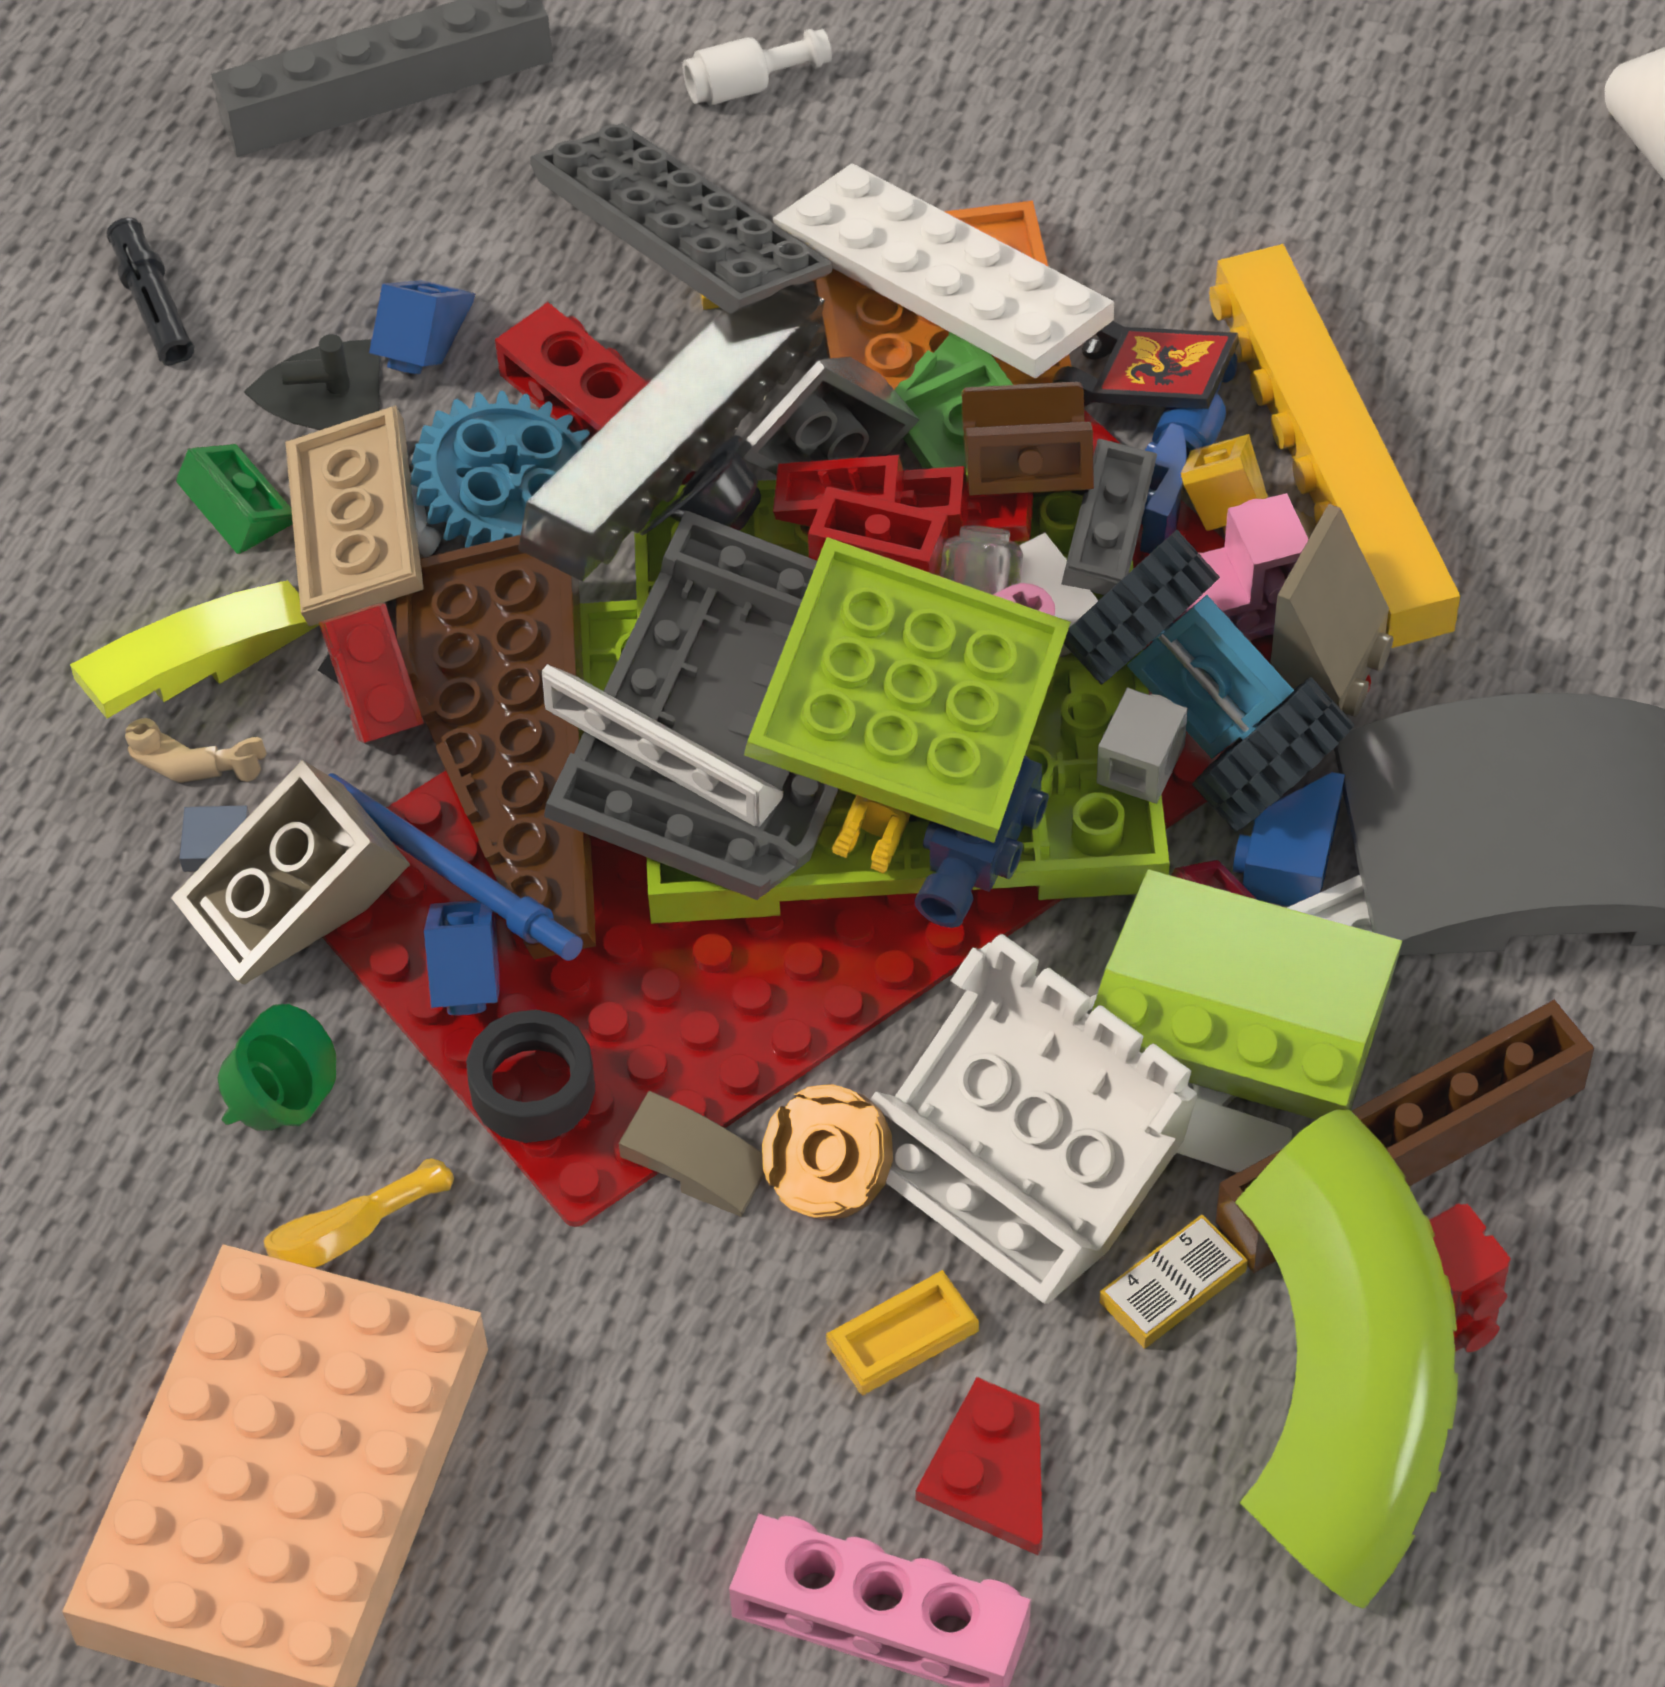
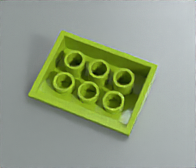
[1091,869,1402,1120]

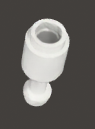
[682,29,832,106]

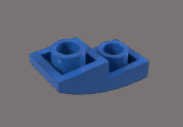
[1140,423,1186,554]

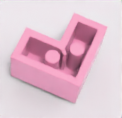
[1173,493,1309,641]

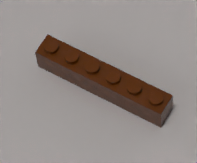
[1215,999,1595,1274]

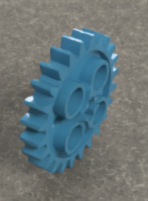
[410,391,607,548]

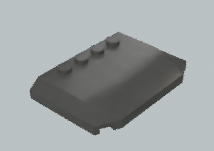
[544,510,840,900]

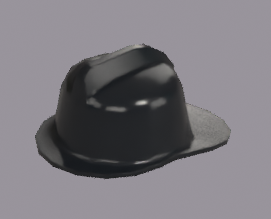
[640,435,761,536]

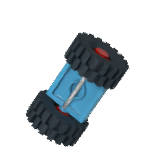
[1063,530,1354,832]

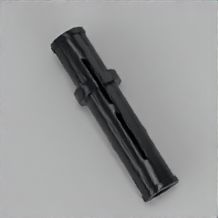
[106,217,194,366]

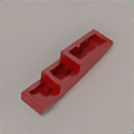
[773,455,1033,543]

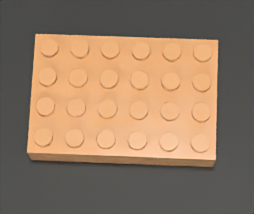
[62,1244,488,1687]

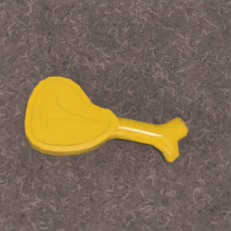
[264,1158,454,1268]

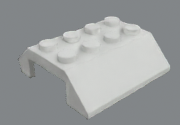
[870,934,1198,1304]

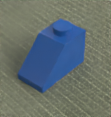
[369,280,475,374]
[1233,772,1345,906]
[424,900,500,1015]

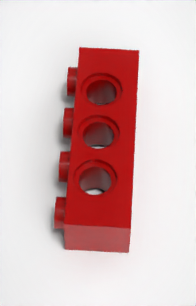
[495,302,709,488]

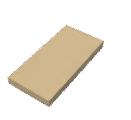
[285,405,423,626]

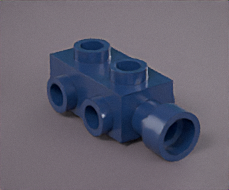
[915,755,1048,928]

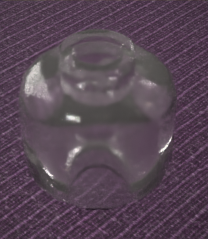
[940,526,1023,595]

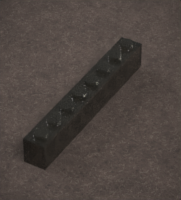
[518,285,825,582]

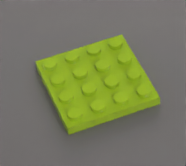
[744,537,1071,843]

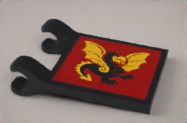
[1052,321,1239,409]

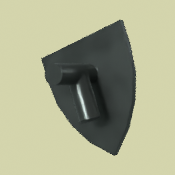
[244,334,380,430]

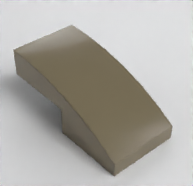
[619,1091,765,1217]

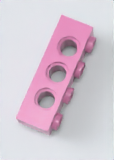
[729,1514,1031,1687]

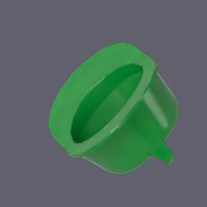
[217,1004,336,1131]

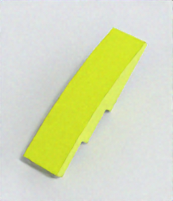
[70,580,320,719]

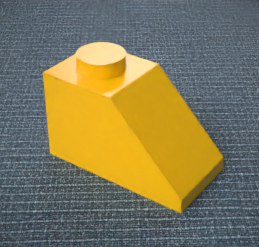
[1180,434,1268,534]

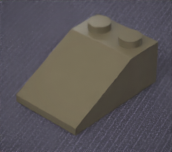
[1270,504,1393,717]
[171,760,410,985]

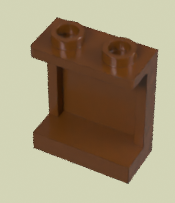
[961,382,1094,495]

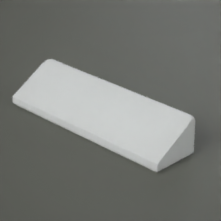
[542,664,783,827]

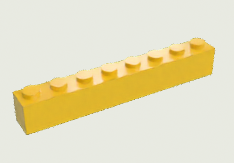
[1209,244,1460,648]

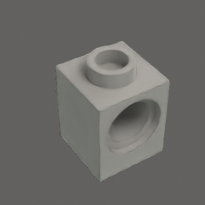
[1097,688,1188,804]

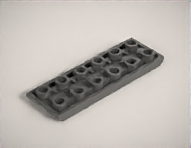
[530,124,832,314]

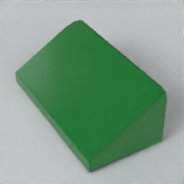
[176,444,293,554]

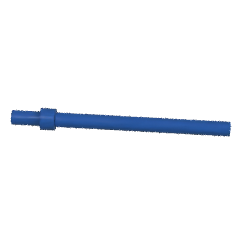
[328,773,583,961]

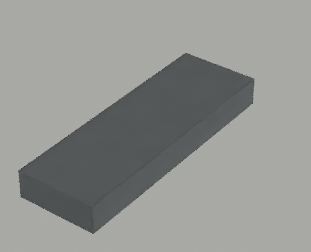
[1061,438,1157,595]

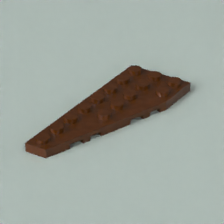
[396,523,596,960]

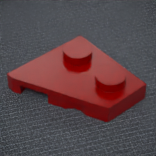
[915,1377,1043,1556]

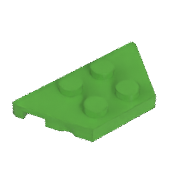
[894,332,1013,469]

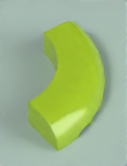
[1235,1109,1458,1609]

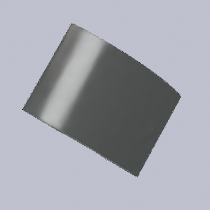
[1334,693,1665,955]

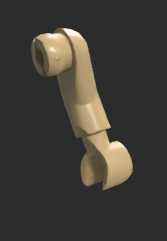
[125,718,267,783]

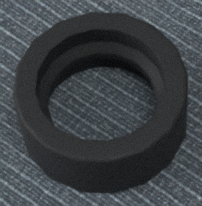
[466,1010,596,1143]

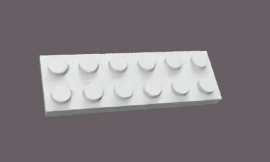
[773,163,1114,379]

